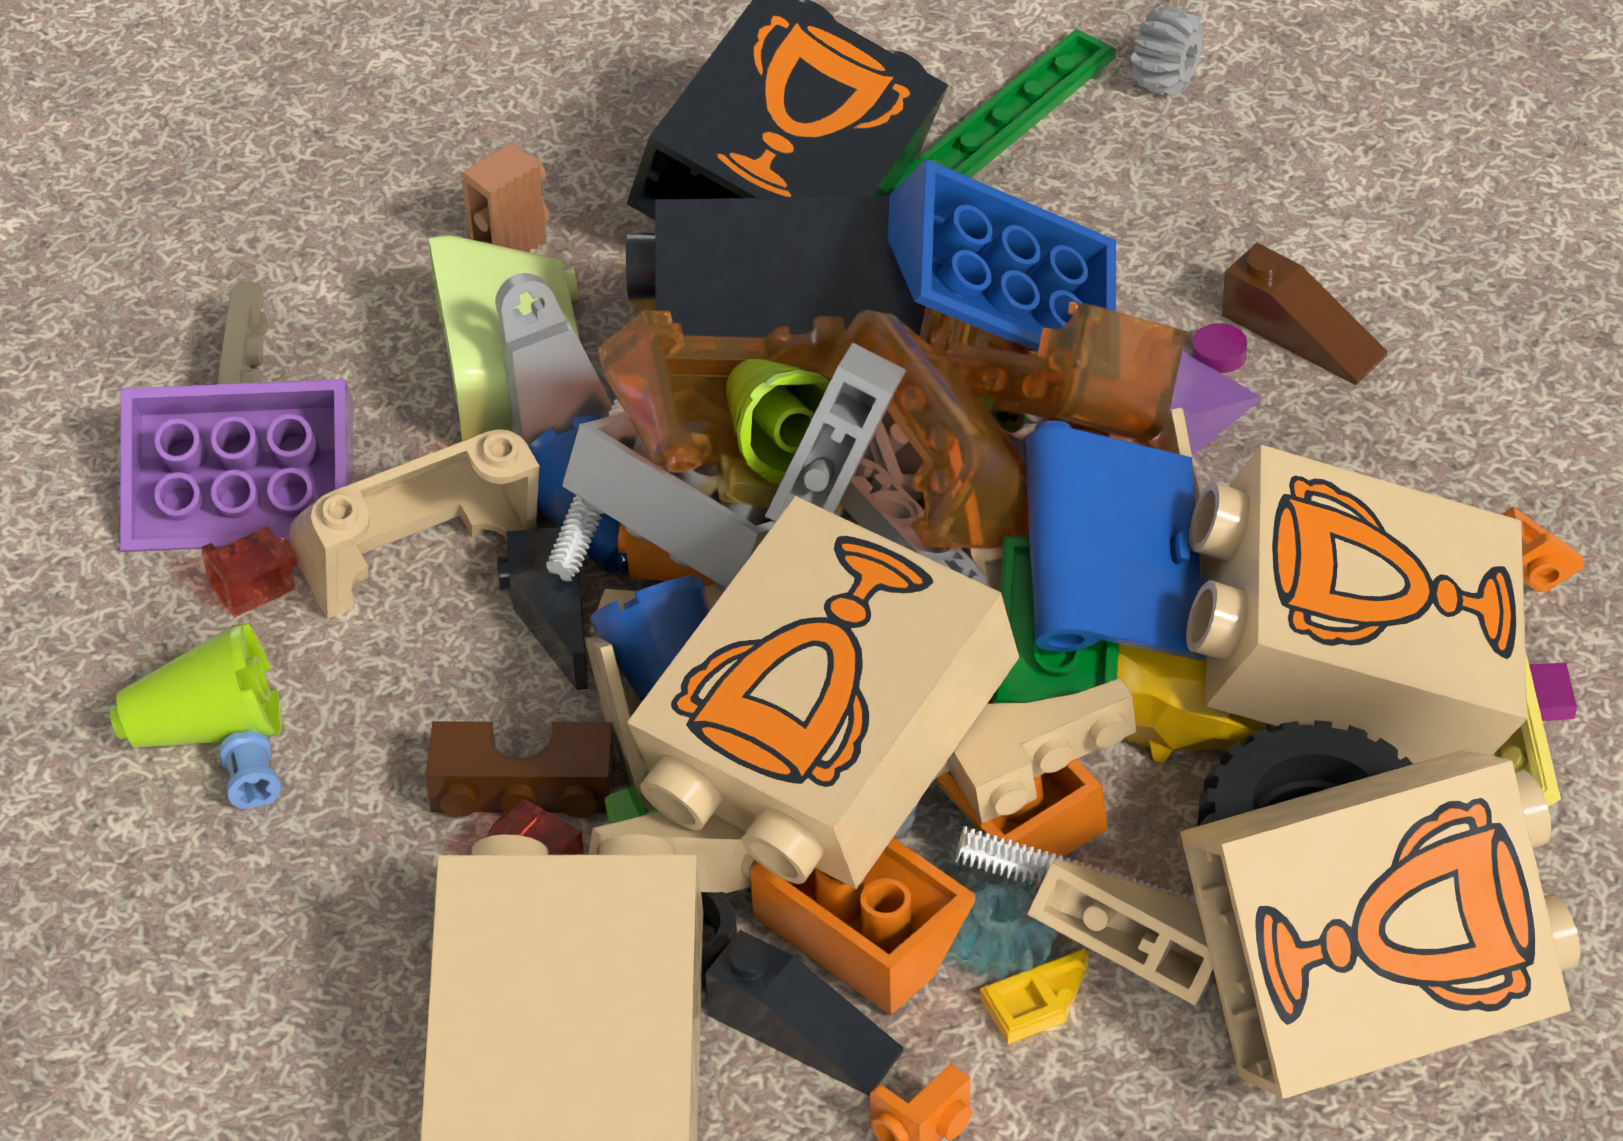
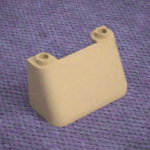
[289,429,539,618]

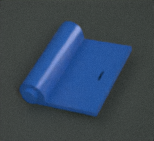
[1024,421,1207,660]

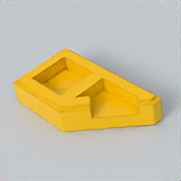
[980,948,1089,1044]

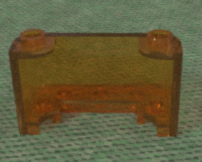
[598,310,870,473]
[822,310,1029,549]

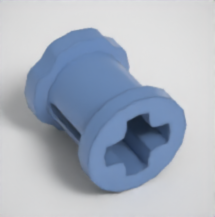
[219,730,282,809]

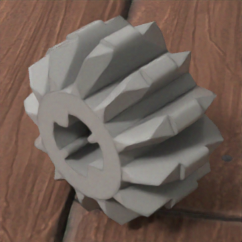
[1130,7,1205,96]

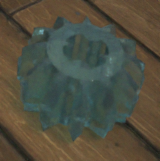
[953,873,1057,980]

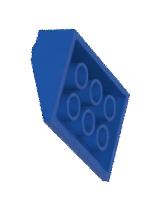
[888,159,1116,381]

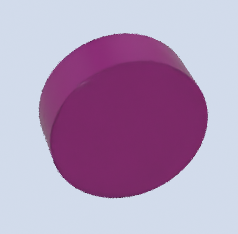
[1192,323,1248,373]

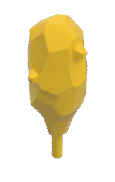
[1117,644,1269,764]

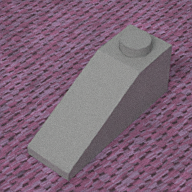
[765,343,906,522]

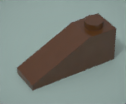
[1222,242,1388,385]

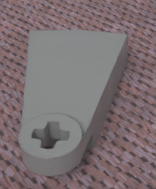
[495,273,613,446]

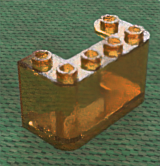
[913,302,1187,441]

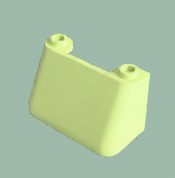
[428,235,580,441]

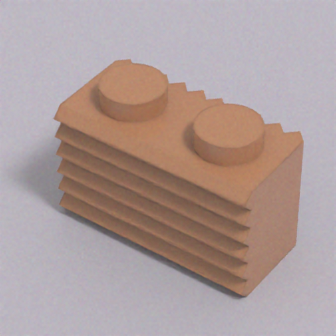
[460,143,550,252]

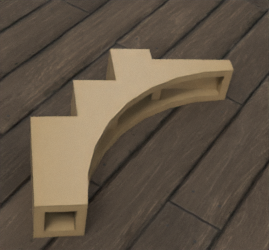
[933,678,1136,824]

